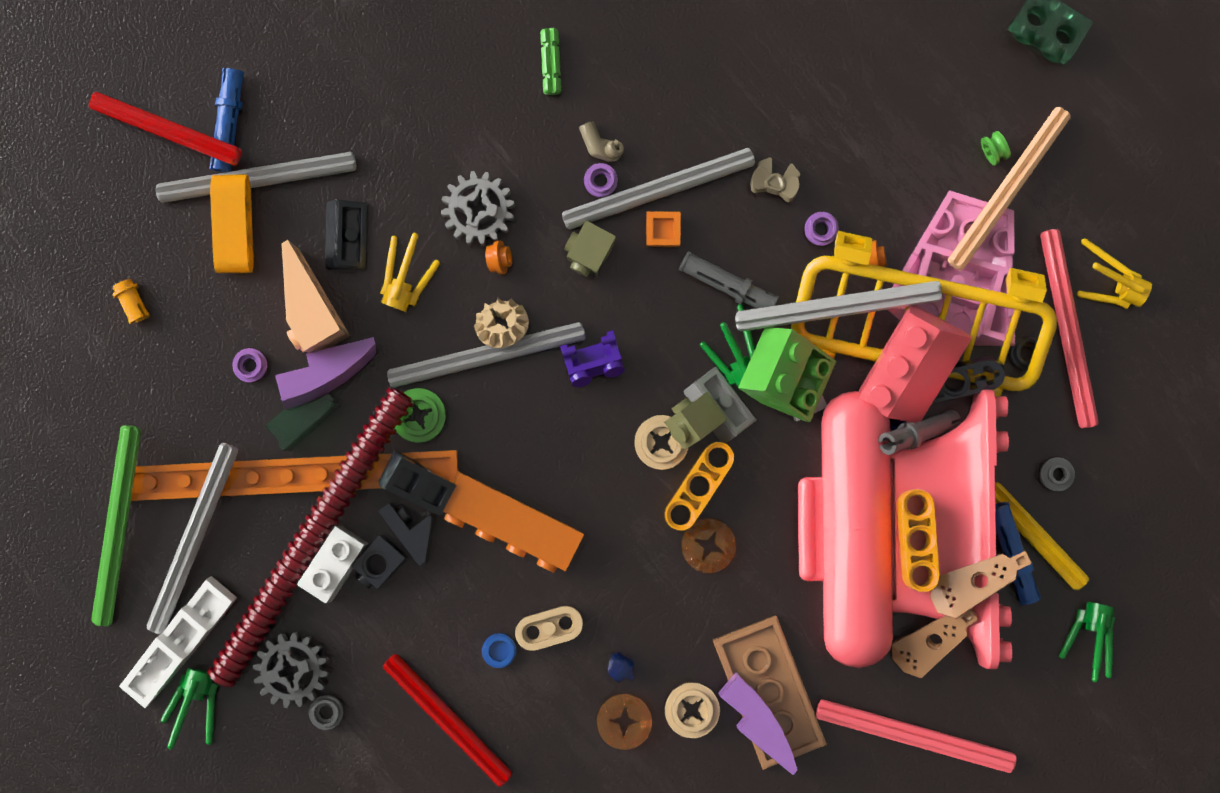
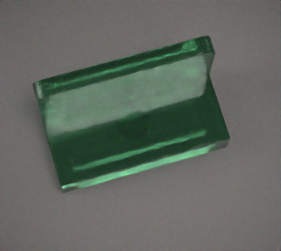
[265,393,341,451]

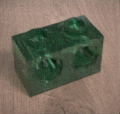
[1007,0,1094,64]

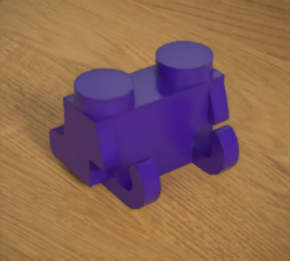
[560,330,625,387]

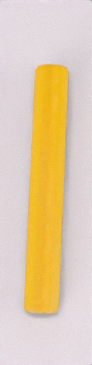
[995,482,1089,590]

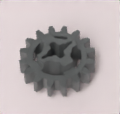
[253,632,330,708]

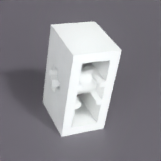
[297,525,369,603]

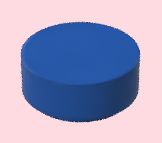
[482,633,517,668]

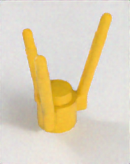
[380,233,440,312]
[1077,238,1152,309]

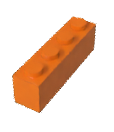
[443,471,584,573]

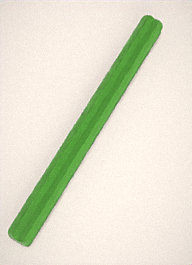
[91,425,141,626]

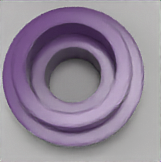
[584,163,618,197]
[804,212,839,246]
[232,348,267,382]

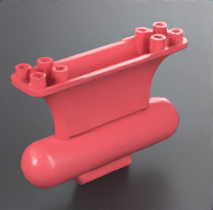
[798,389,1012,669]

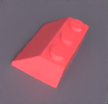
[858,305,972,423]

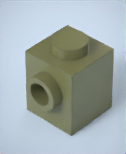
[564,220,616,277]
[664,392,727,450]

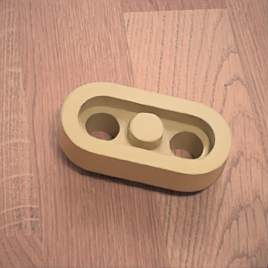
[515,606,583,651]

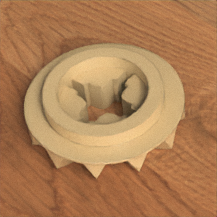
[474,298,529,348]
[635,415,688,470]
[665,683,720,738]

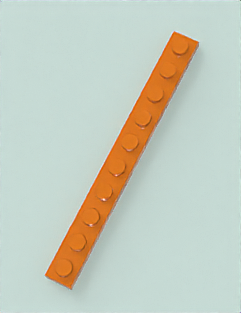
[131,450,458,501]

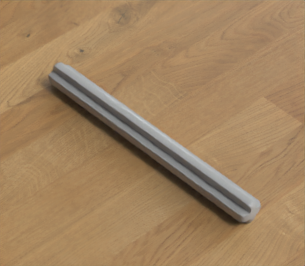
[562,148,755,230]
[156,152,357,203]
[735,281,943,332]
[387,322,586,388]
[147,443,238,634]

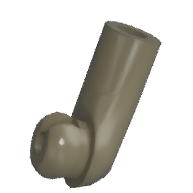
[579,121,624,162]

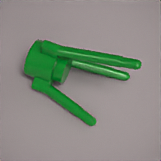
[700,304,755,390]
[1059,602,1115,682]
[161,667,219,750]

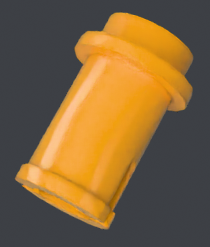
[112,279,150,324]

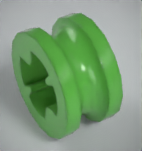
[981,131,1011,166]

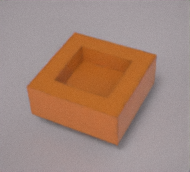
[646,212,681,247]

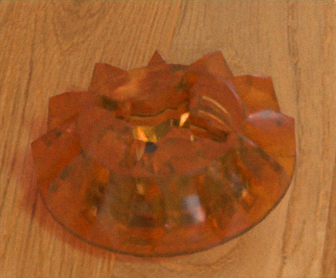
[682,518,736,573]
[597,693,652,750]

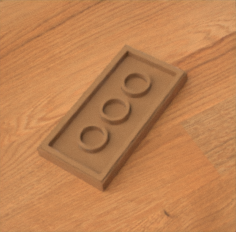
[713,615,827,770]

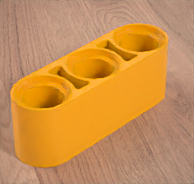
[210,174,254,273]
[665,442,734,530]
[896,489,940,592]

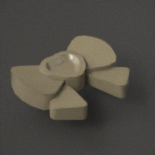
[751,157,800,202]

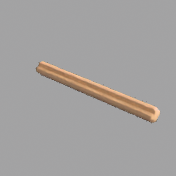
[948,107,1071,271]

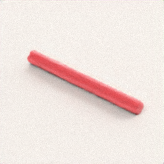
[1040,229,1099,428]
[816,699,1016,773]

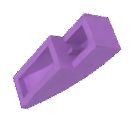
[275,337,376,410]
[719,672,797,775]

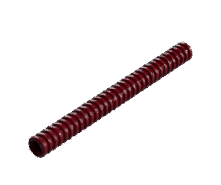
[208,387,414,687]

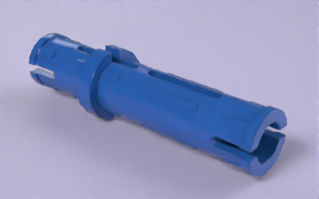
[209,68,244,172]
[995,502,1041,605]

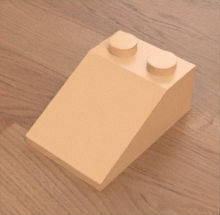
[282,240,350,353]

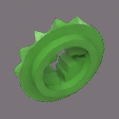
[395,388,446,443]

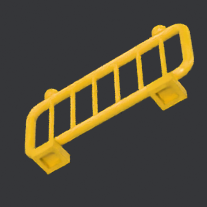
[791,231,1057,396]

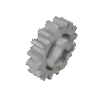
[441,171,515,246]

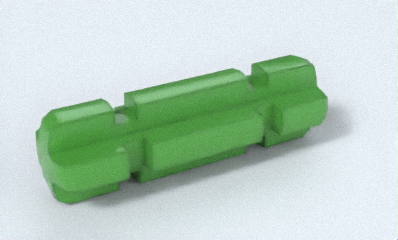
[540,28,561,95]

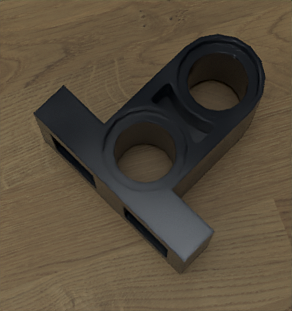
[378,450,457,516]

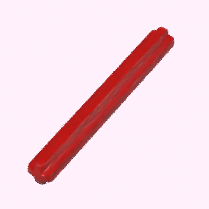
[89,92,242,165]
[383,654,512,787]

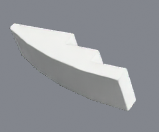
[119,576,237,708]

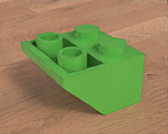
[738,327,836,422]

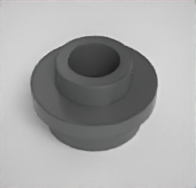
[1040,457,1075,491]
[309,695,344,730]

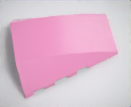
[888,190,1015,346]

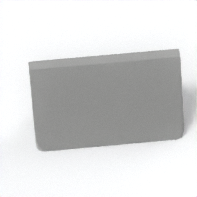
[684,367,756,444]

